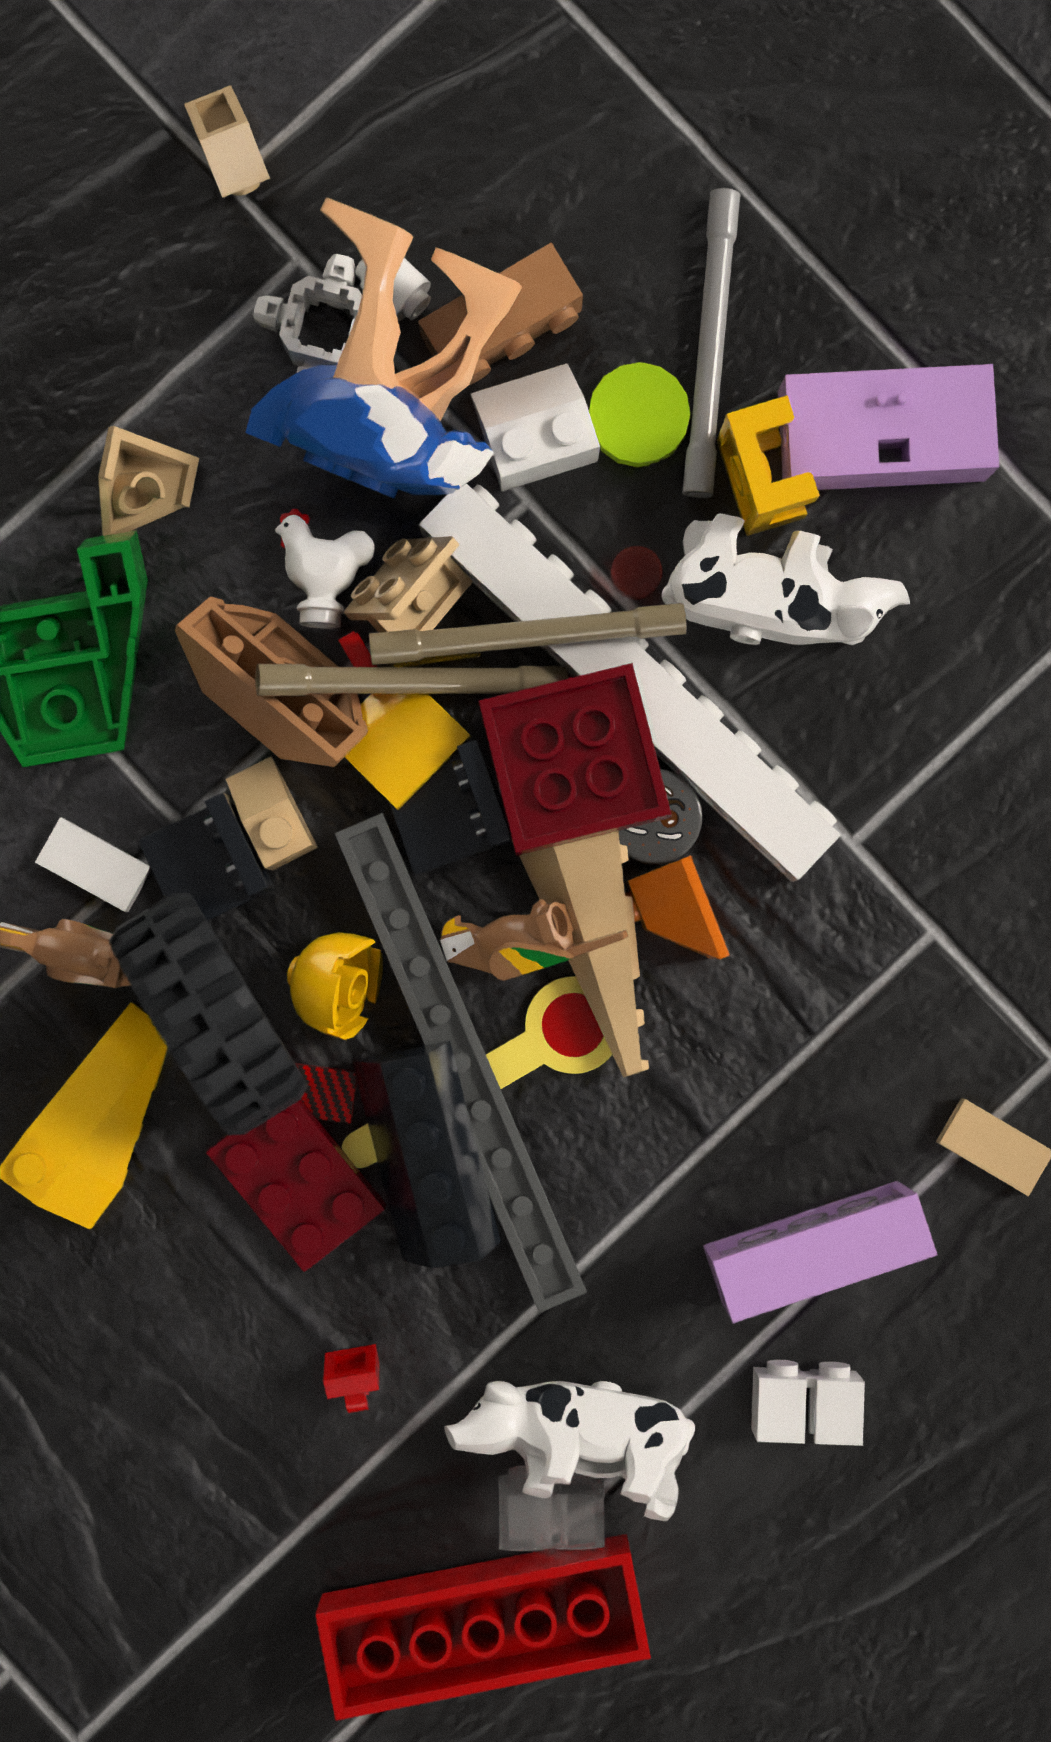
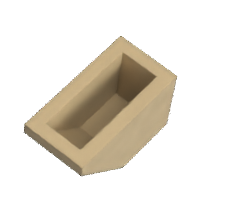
[184,85,270,198]
[226,756,318,871]

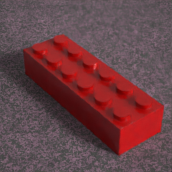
[315,1534,651,1721]

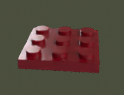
[479,663,672,856]

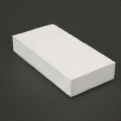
[35,817,152,912]

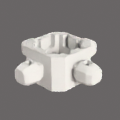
[253,254,362,373]

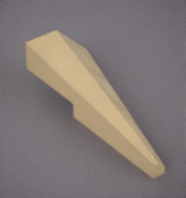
[512,831,649,1077]

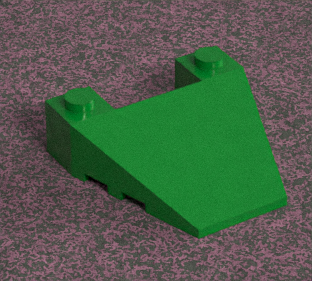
[0,530,148,767]

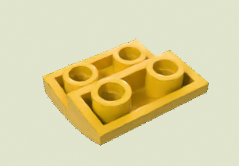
[345,666,471,810]

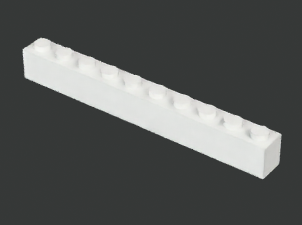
[419,484,841,882]

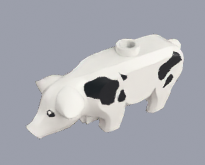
[662,513,910,645]
[444,1381,695,1521]

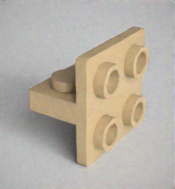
[344,536,473,632]

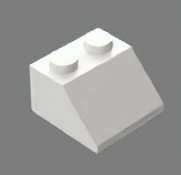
[471,363,600,492]

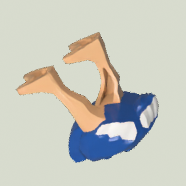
[245,198,522,499]

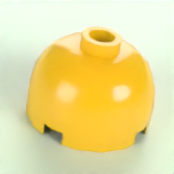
[287,932,383,1040]

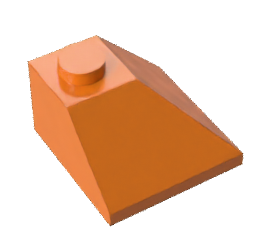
[625,856,730,959]

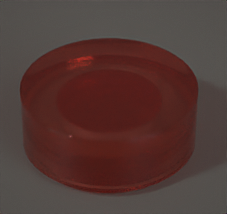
[611,546,662,600]

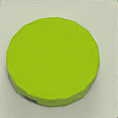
[589,362,690,467]

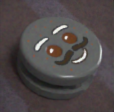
[619,769,703,866]

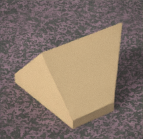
[98,426,199,536]

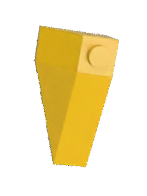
[0,1002,168,1229]

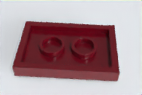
[206,1100,386,1272]

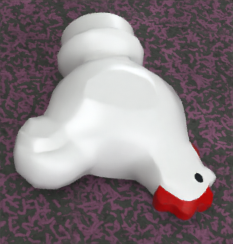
[275,509,375,629]

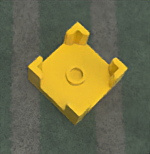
[717,395,819,536]

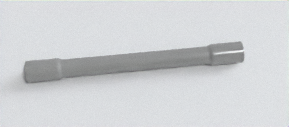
[682,188,740,498]

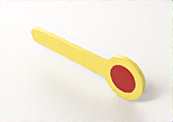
[342,976,612,1168]

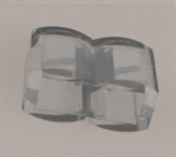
[498,1466,605,1551]

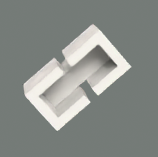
[751,1360,865,1446]

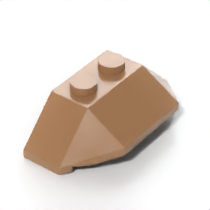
[175,597,368,767]

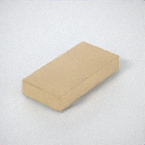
[936,1098,1051,1196]

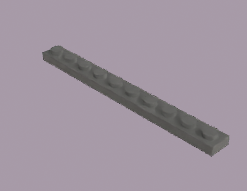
[335,813,587,1313]

